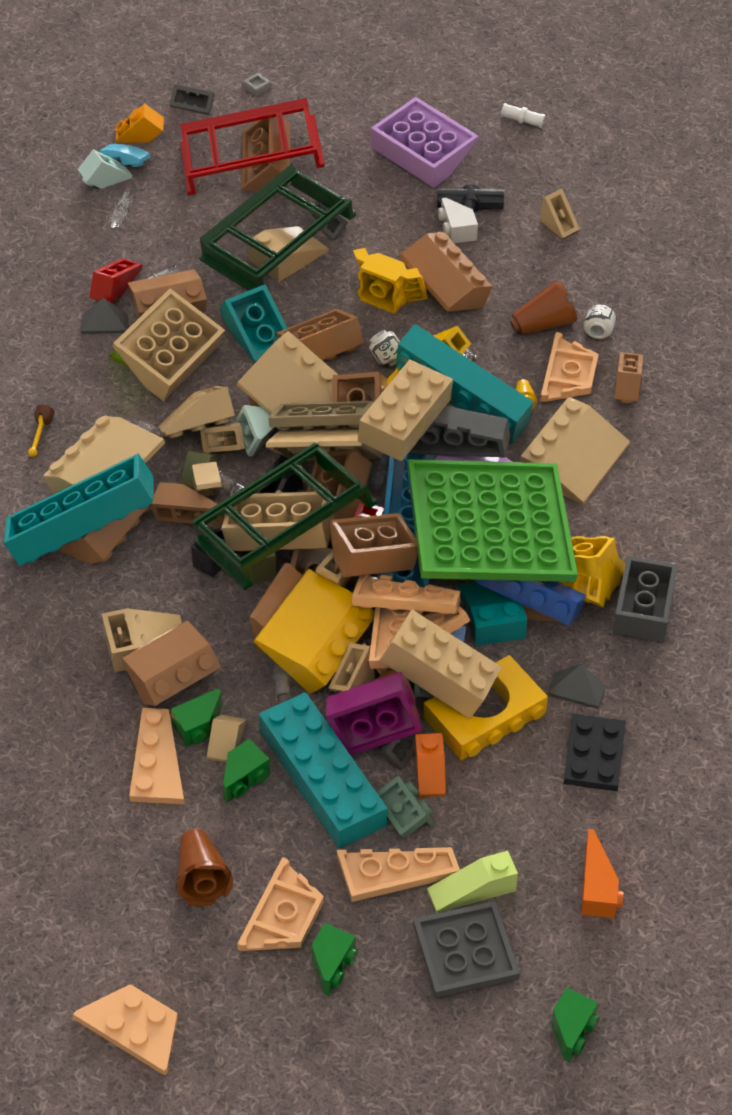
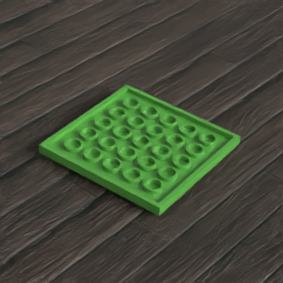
[407,459,578,582]

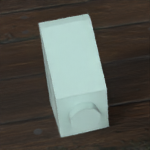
[78,149,132,189]
[235,405,275,456]

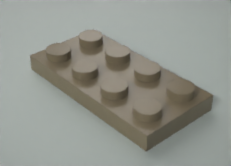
[268,401,375,430]

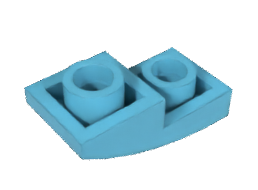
[100,144,151,167]

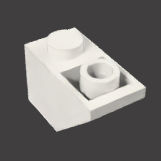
[438,198,478,243]

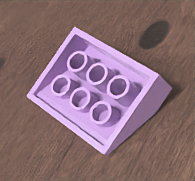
[371,97,479,188]

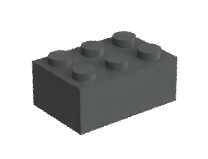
[613,556,678,642]

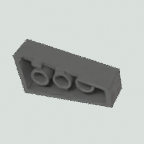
[408,406,510,458]

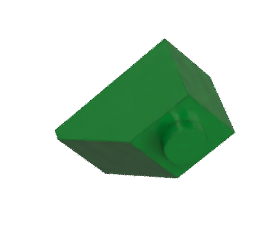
[171,688,222,747]

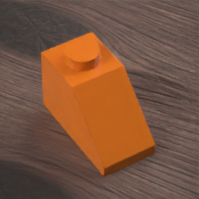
[414,733,446,797]

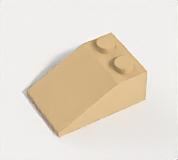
[248,226,329,282]

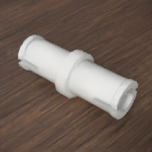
[501,103,545,128]

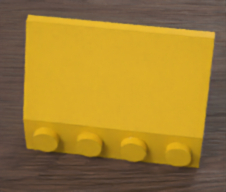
[253,569,375,694]

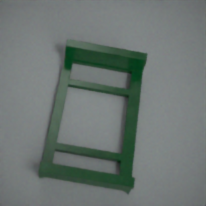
[199,164,356,291]
[192,442,378,591]

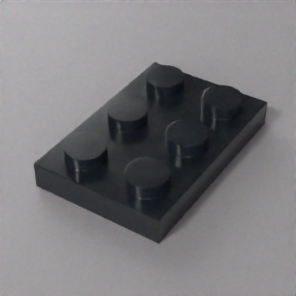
[563,714,626,792]

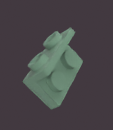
[377,775,436,839]

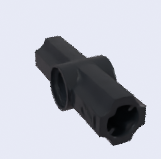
[437,184,504,213]

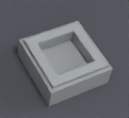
[242,73,272,96]

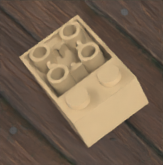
[155,386,235,438]
[102,608,182,673]

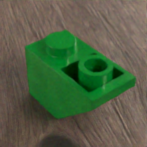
[223,738,270,803]
[311,923,358,996]
[551,987,600,1063]

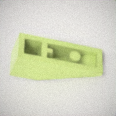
[427,851,518,914]

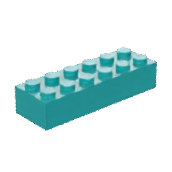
[396,324,533,444]
[4,453,154,566]
[259,692,387,849]

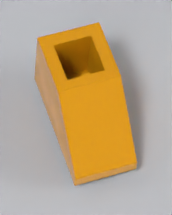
[115,103,164,143]

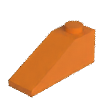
[581,829,623,918]

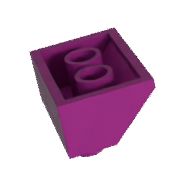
[326,672,423,756]

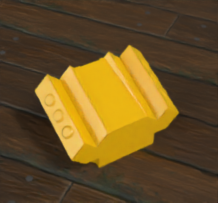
[353,248,428,314]
[557,536,625,608]

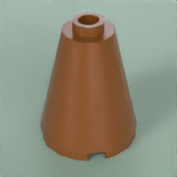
[510,281,577,335]
[176,829,233,907]

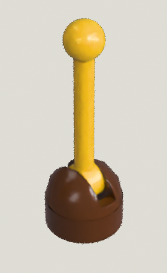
[28,405,55,457]

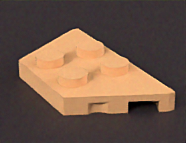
[540,332,599,402]
[237,857,324,951]
[73,984,178,1076]

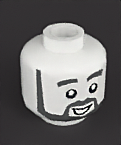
[584,305,616,339]
[369,330,400,366]

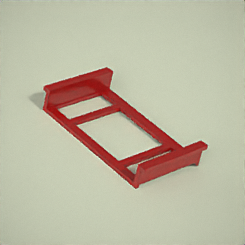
[180,98,325,195]

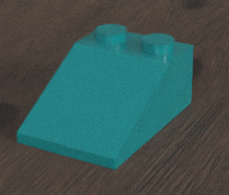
[219,284,287,363]
[458,582,527,646]

